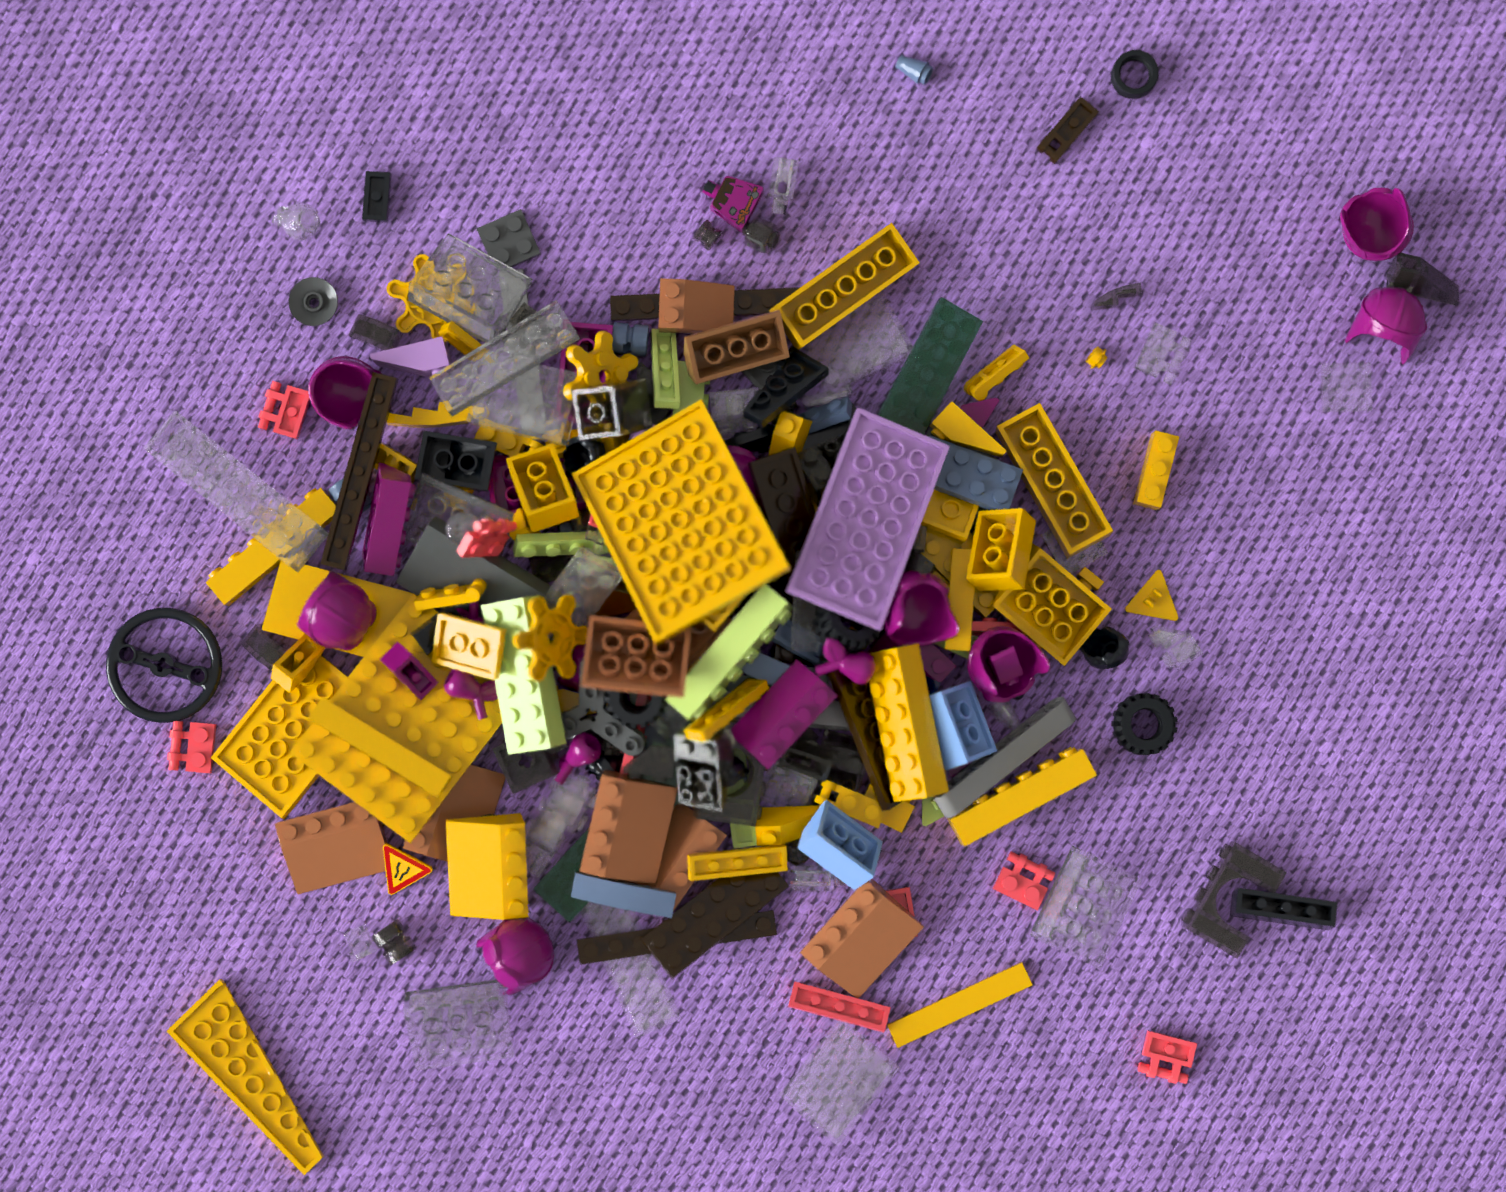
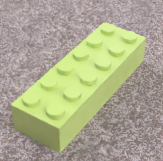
[666,584,793,722]
[481,595,566,754]

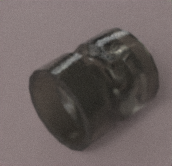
[371,919,417,966]

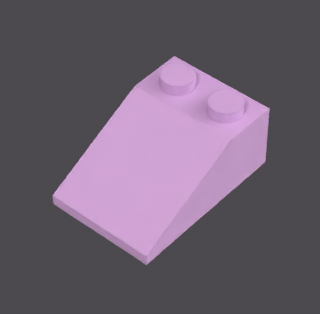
[370,337,454,380]

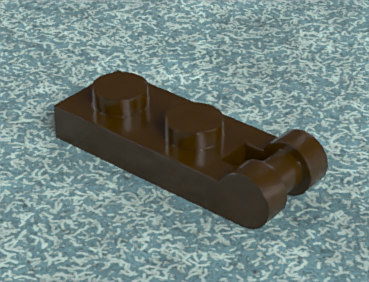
[1036,96,1099,165]

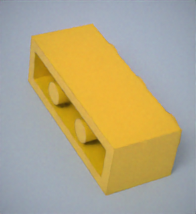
[1133,430,1179,510]

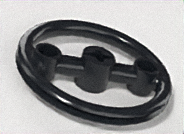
[106,608,222,723]

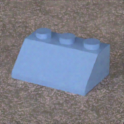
[929,681,997,770]
[798,800,883,890]

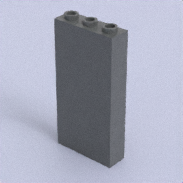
[396,516,563,619]

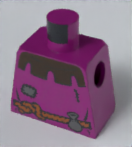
[702,176,764,233]

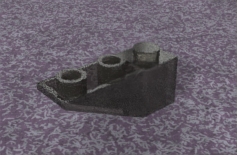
[1387,253,1459,306]

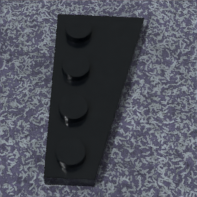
[743,346,829,428]

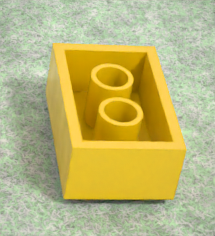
[506,443,579,533]
[966,508,1036,591]

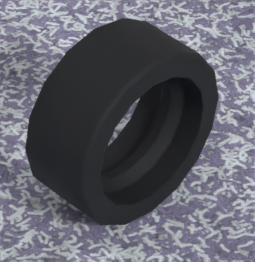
[1111,50,1159,99]

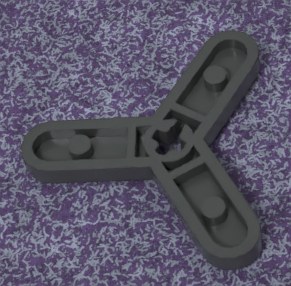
[561,658,647,756]

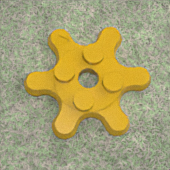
[387,254,476,341]
[563,330,638,423]
[513,594,588,682]

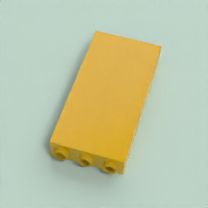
[261,558,418,657]

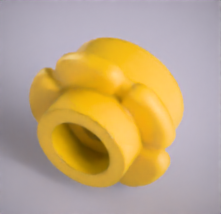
[1085,346,1108,369]

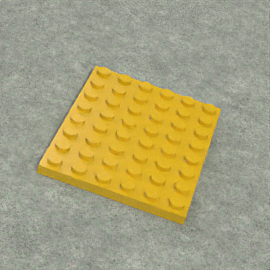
[572,400,791,645]
[289,594,503,843]

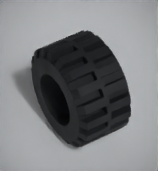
[814,606,880,654]
[604,689,668,728]
[1111,693,1178,755]

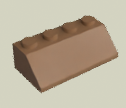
[684,310,790,384]

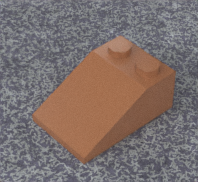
[658,278,735,334]

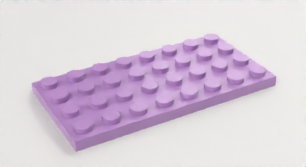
[786,408,950,630]

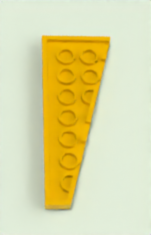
[166,978,324,1175]

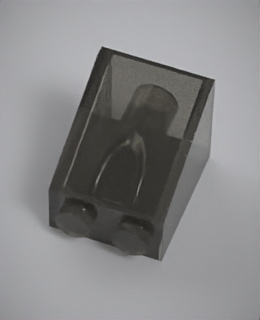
[571,378,653,440]

